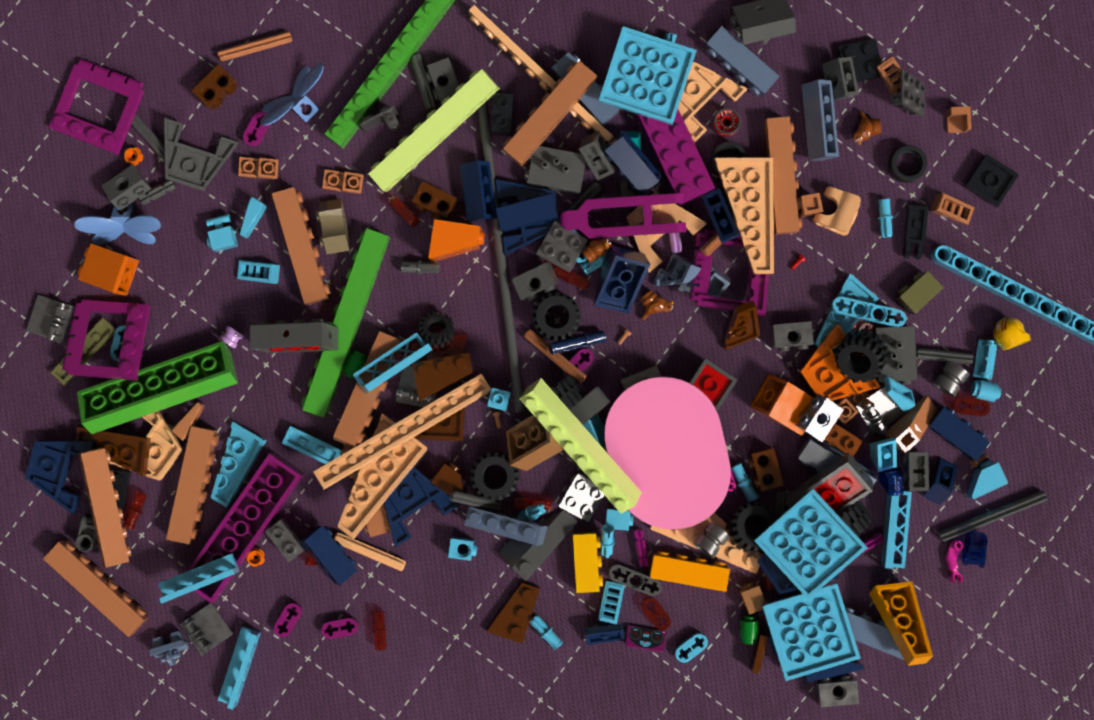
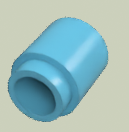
[970,380,1001,402]

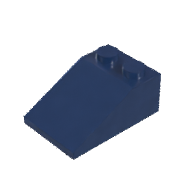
[593,245,651,314]

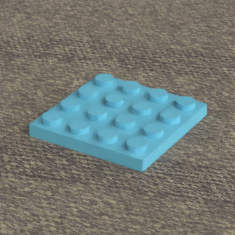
[599,26,697,125]
[754,488,868,599]
[762,583,861,681]

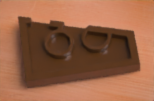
[722,301,760,351]
[412,353,473,402]

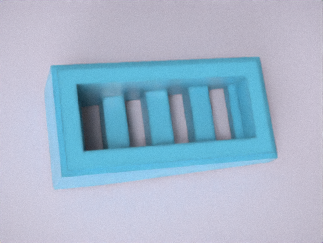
[240,197,267,238]
[237,260,280,284]
[884,376,915,412]
[598,581,625,624]

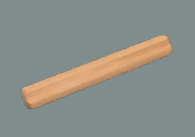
[334,532,406,571]

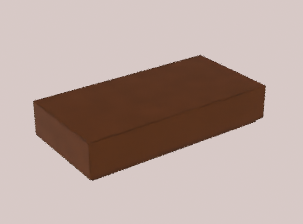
[750,632,768,674]

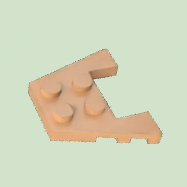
[678,62,747,143]
[626,192,707,273]
[109,411,184,480]

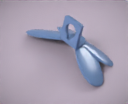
[260,63,324,126]
[74,203,161,245]

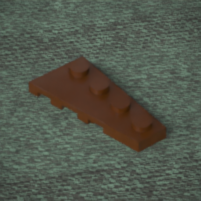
[75,426,151,477]

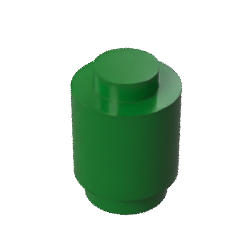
[342,350,368,380]
[739,615,759,644]

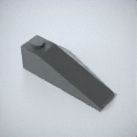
[498,509,578,581]

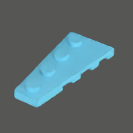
[814,273,879,351]
[211,422,267,507]

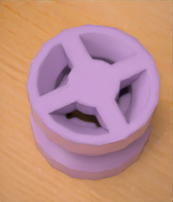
[219,326,244,348]

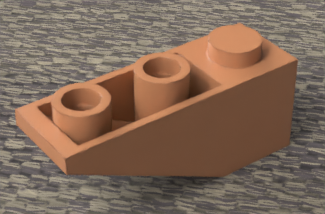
[884,395,938,453]

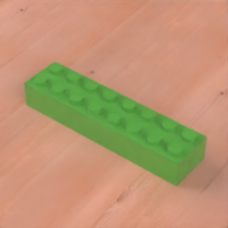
[77,341,238,434]

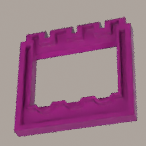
[48,59,144,155]
[689,230,769,316]
[62,300,151,380]

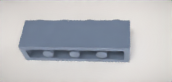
[705,26,780,97]
[551,52,620,126]
[802,80,839,161]
[798,435,877,498]
[465,506,547,546]
[844,606,904,660]

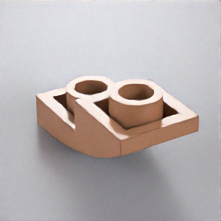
[238,157,279,179]
[322,169,364,194]
[837,391,870,425]

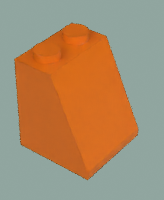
[428,219,485,262]
[78,244,140,296]
[750,374,813,436]

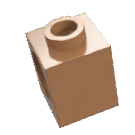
[739,582,766,614]

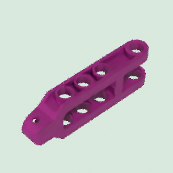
[560,193,686,238]

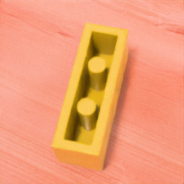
[573,532,603,593]

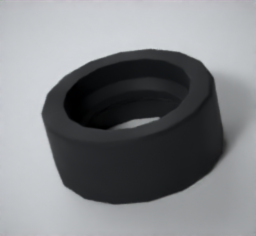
[710,141,747,177]
[888,145,928,183]

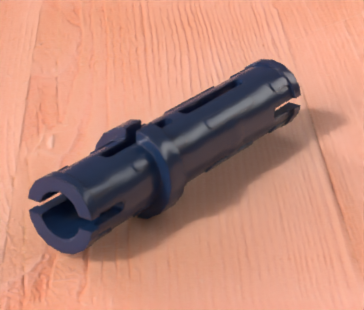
[548,330,606,355]

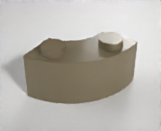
[316,199,349,254]

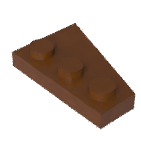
[414,407,465,442]
[486,582,540,644]

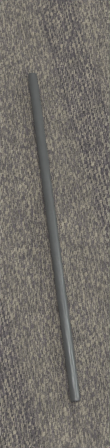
[477,102,525,413]

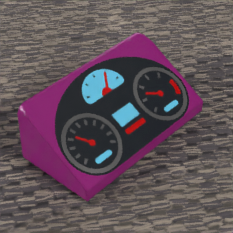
[625,625,666,652]

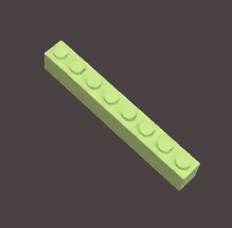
[369,69,500,192]
[520,378,642,514]

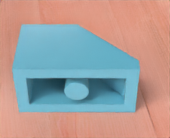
[869,437,897,472]
[966,460,1008,500]

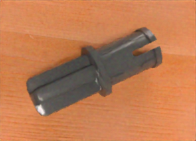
[401,260,440,275]

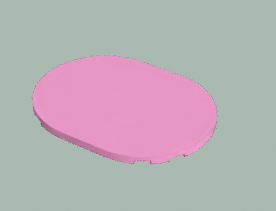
[605,376,731,529]

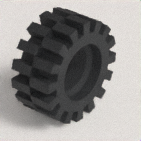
[419,311,454,348]

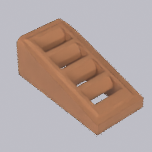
[876,56,901,96]
[930,193,975,225]
[172,402,205,441]

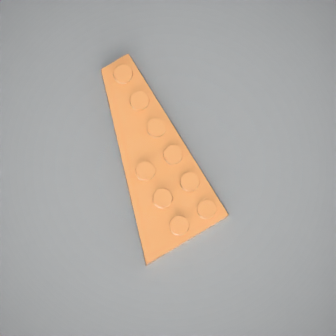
[714,158,774,274]
[338,414,427,540]
[650,513,762,574]

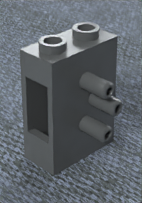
[730,0,796,45]
[524,146,586,195]
[872,326,917,386]

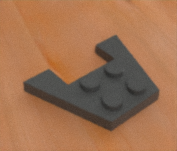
[164,118,239,191]

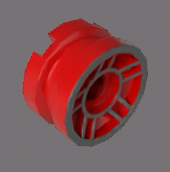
[713,108,741,137]

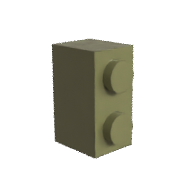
[896,271,944,315]

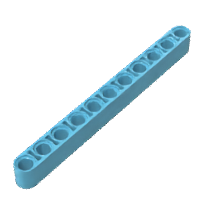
[930,245,1094,345]

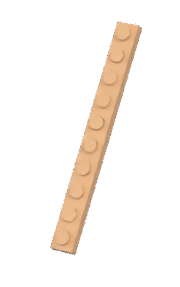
[469,5,614,145]
[313,374,491,489]

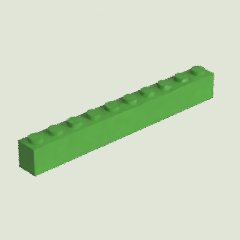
[325,0,455,149]
[301,228,390,418]

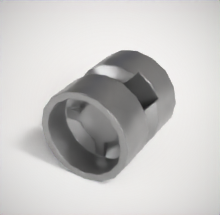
[933,361,970,397]
[693,522,730,559]

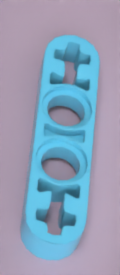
[831,297,906,327]

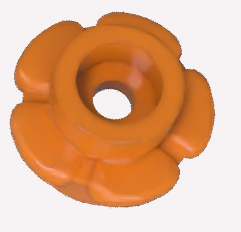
[124,147,143,166]
[246,548,265,567]

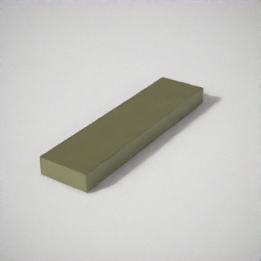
[50,317,116,385]

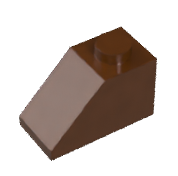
[432,462,465,505]

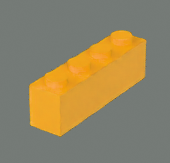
[649,551,730,592]

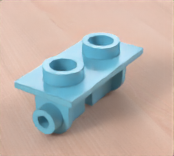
[973,339,997,380]

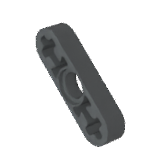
[609,564,662,596]

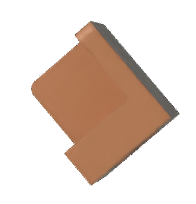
[946,106,971,133]
[799,193,823,218]

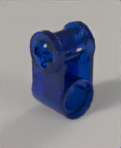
[879,467,904,496]
[962,529,988,568]

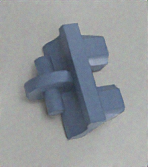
[149,631,189,666]

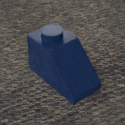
[923,458,957,505]

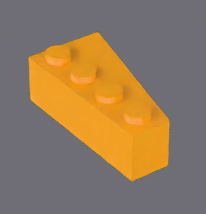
[869,581,933,666]

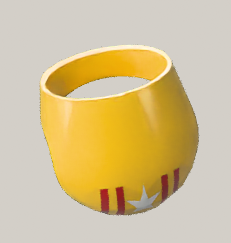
[993,317,1031,350]

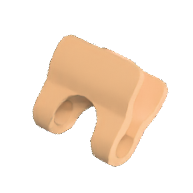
[813,187,861,236]

